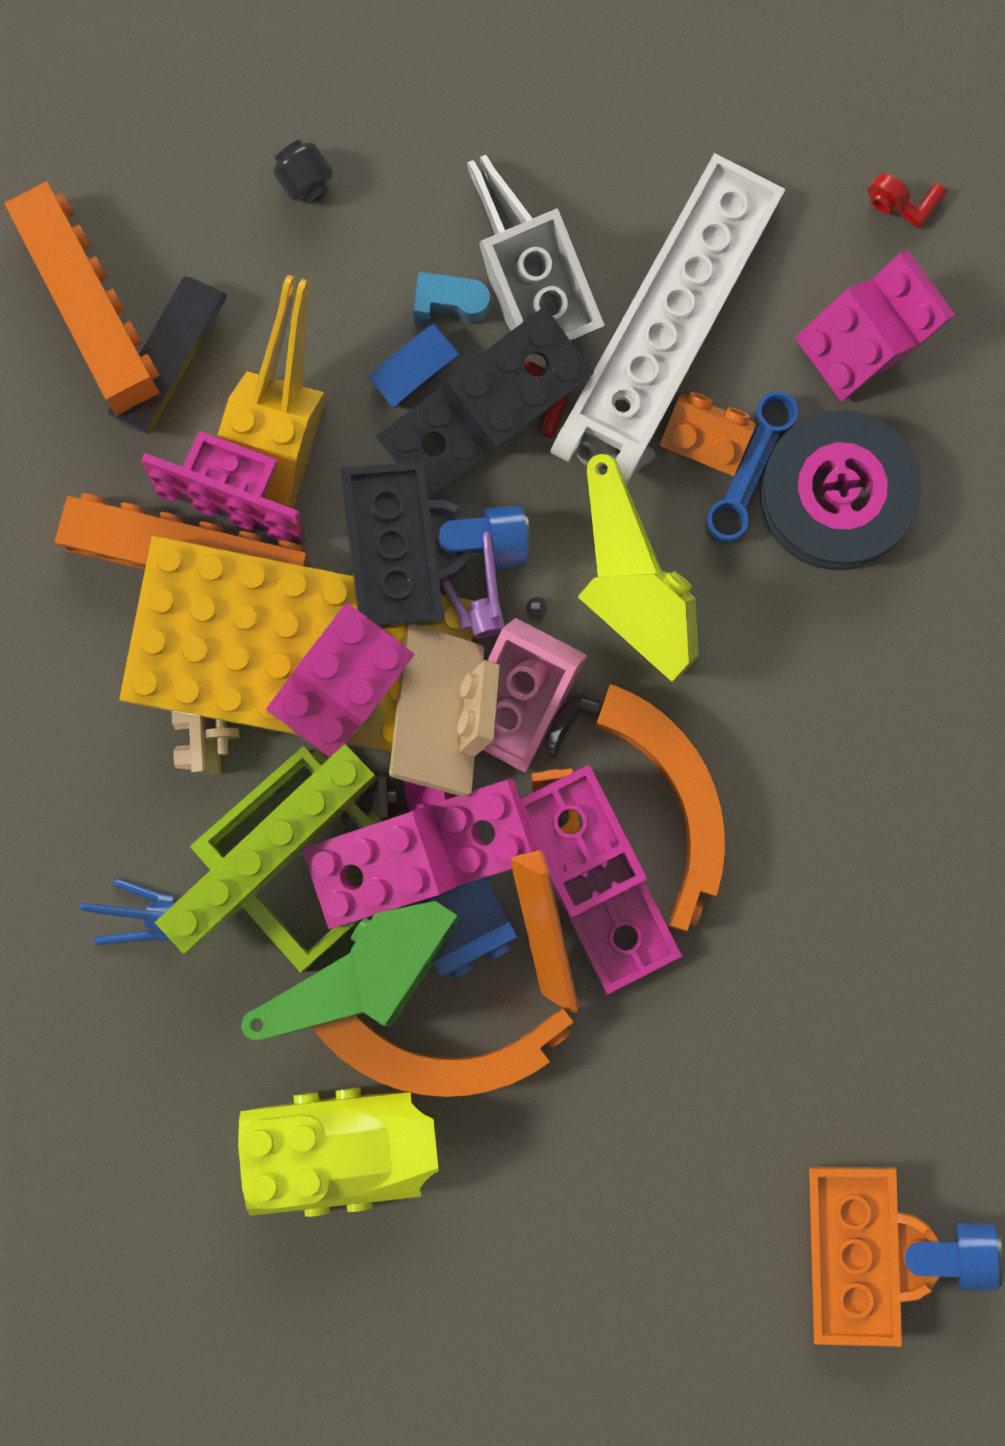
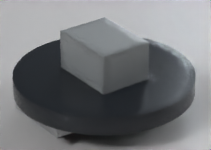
[527,597,547,617]

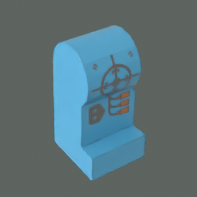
[413,272,490,325]

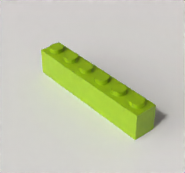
[154,744,378,954]

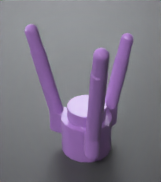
[440,532,505,638]

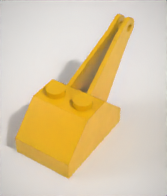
[217,275,327,509]

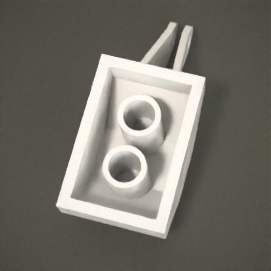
[467,155,605,359]

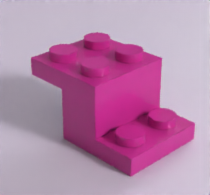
[795,250,956,402]
[265,602,415,758]

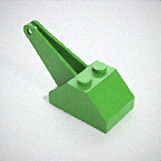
[241,901,462,1040]

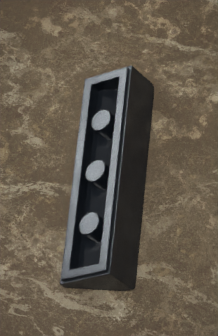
[108,276,227,434]

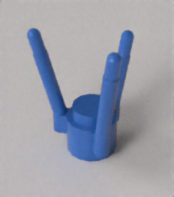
[79,878,176,945]

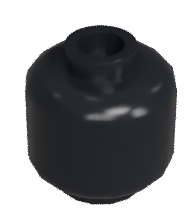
[273,139,333,203]

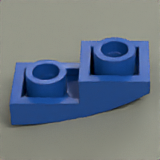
[368,324,460,408]

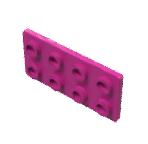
[141,431,305,544]

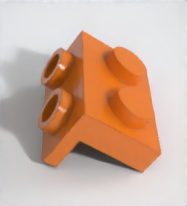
[659,392,756,476]

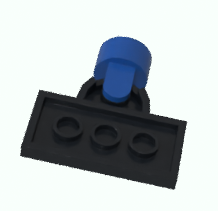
[340,461,531,629]

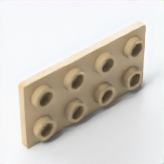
[389,624,500,797]

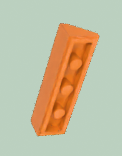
[510,850,579,1013]

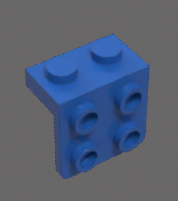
[407,877,517,980]

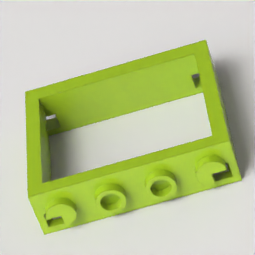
[190,746,382,973]

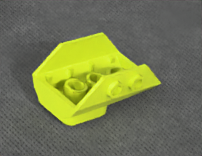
[238,1087,439,1217]

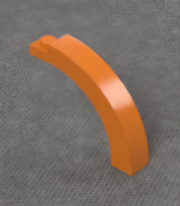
[595,684,725,931]
[311,1008,573,1097]

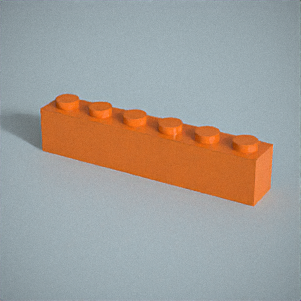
[4,181,160,416]
[54,493,310,570]

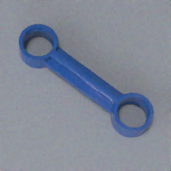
[705,391,798,545]

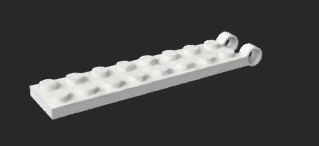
[550,153,785,486]

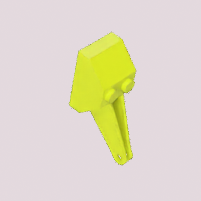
[578,454,699,681]

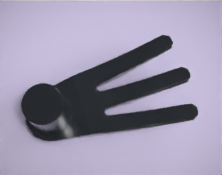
[548,693,603,758]

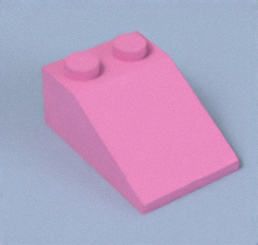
[483,618,588,773]

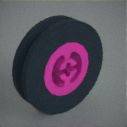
[760,410,921,570]

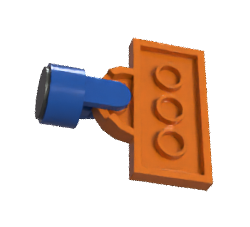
[809,1167,1003,1347]

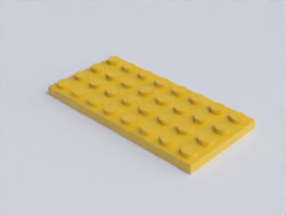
[119,536,474,753]

